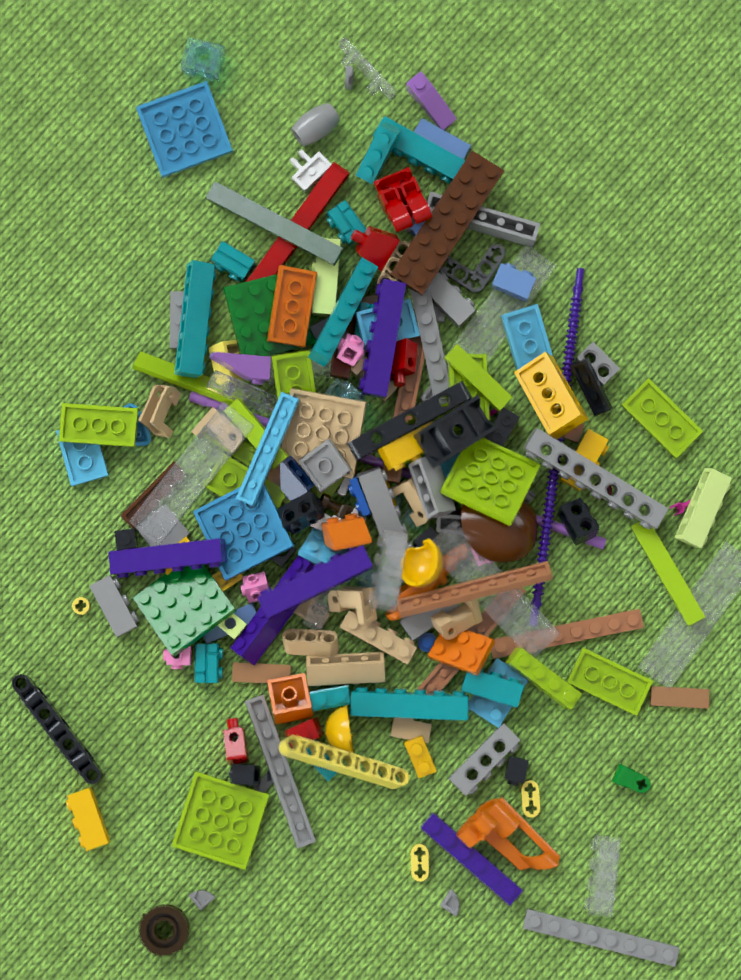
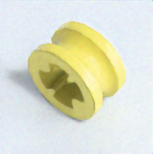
[72,597,91,615]

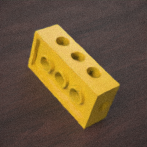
[514,351,588,440]

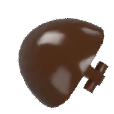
[461,500,537,562]

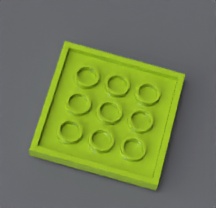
[440,438,541,526]
[172,771,270,870]

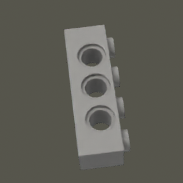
[449,723,520,796]

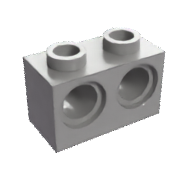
[575,342,620,387]

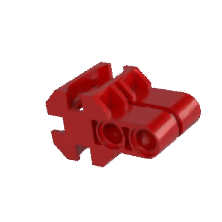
[373,167,433,232]

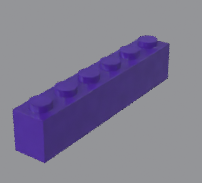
[359,279,406,399]
[108,538,227,578]
[257,545,374,620]
[231,555,314,666]
[420,812,523,905]

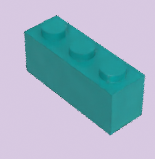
[356,121,402,184]
[461,668,524,708]

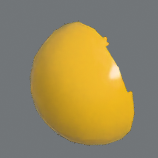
[400,539,444,587]
[325,705,353,753]

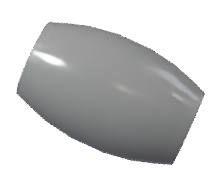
[291,103,340,146]

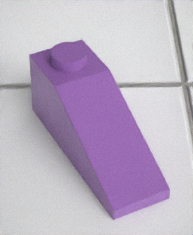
[406,71,457,130]
[210,352,271,385]

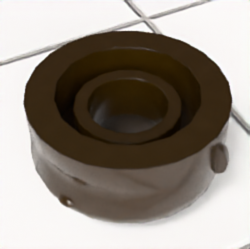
[139,904,190,956]

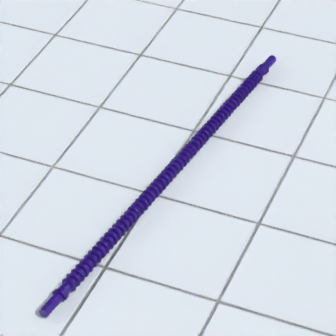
[530,268,584,626]

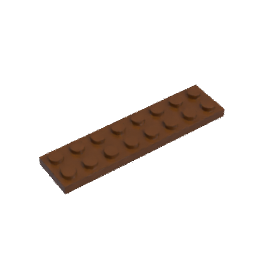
[390,151,504,296]

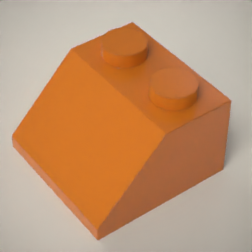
[321,513,372,551]
[267,673,313,725]

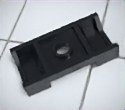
[413,395,499,468]

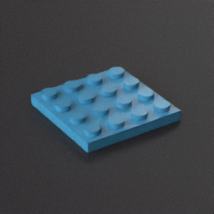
[136,81,233,178]
[193,483,294,581]

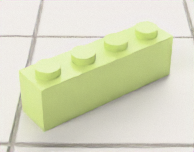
[311,238,341,317]
[674,468,732,548]

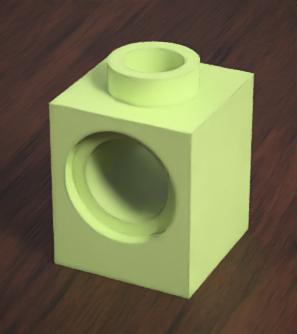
[217,614,248,640]

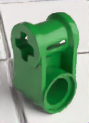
[611,764,651,793]

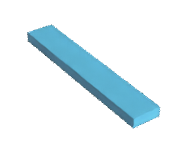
[236,392,300,506]

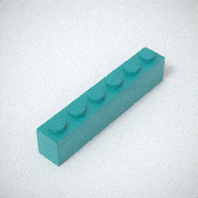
[373,116,465,185]
[308,258,378,367]
[174,260,216,379]
[351,687,469,720]

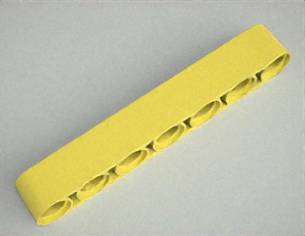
[279,735,409,789]

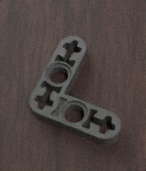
[439,244,505,294]

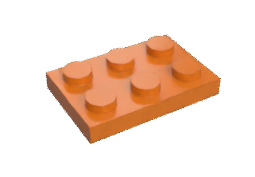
[428,628,495,676]

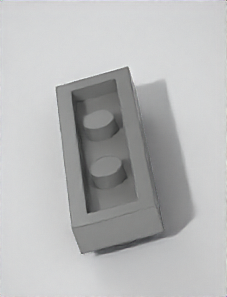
[170,291,184,349]

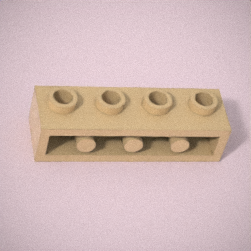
[340,609,417,665]
[306,652,385,687]

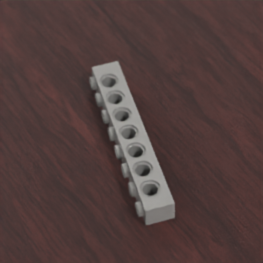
[522,428,668,530]

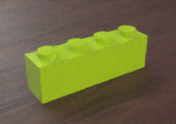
[505,647,582,710]

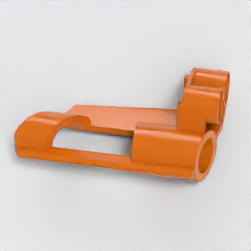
[457,797,560,870]

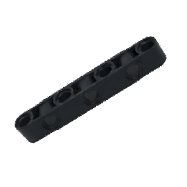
[347,381,472,461]
[12,674,103,784]

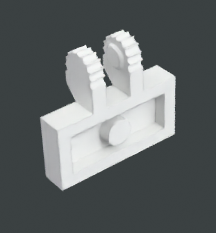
[289,150,331,192]

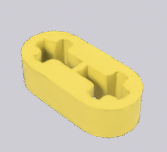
[521,780,540,818]
[411,843,429,882]

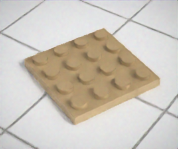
[282,388,367,479]

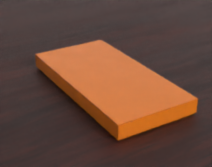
[267,265,317,348]

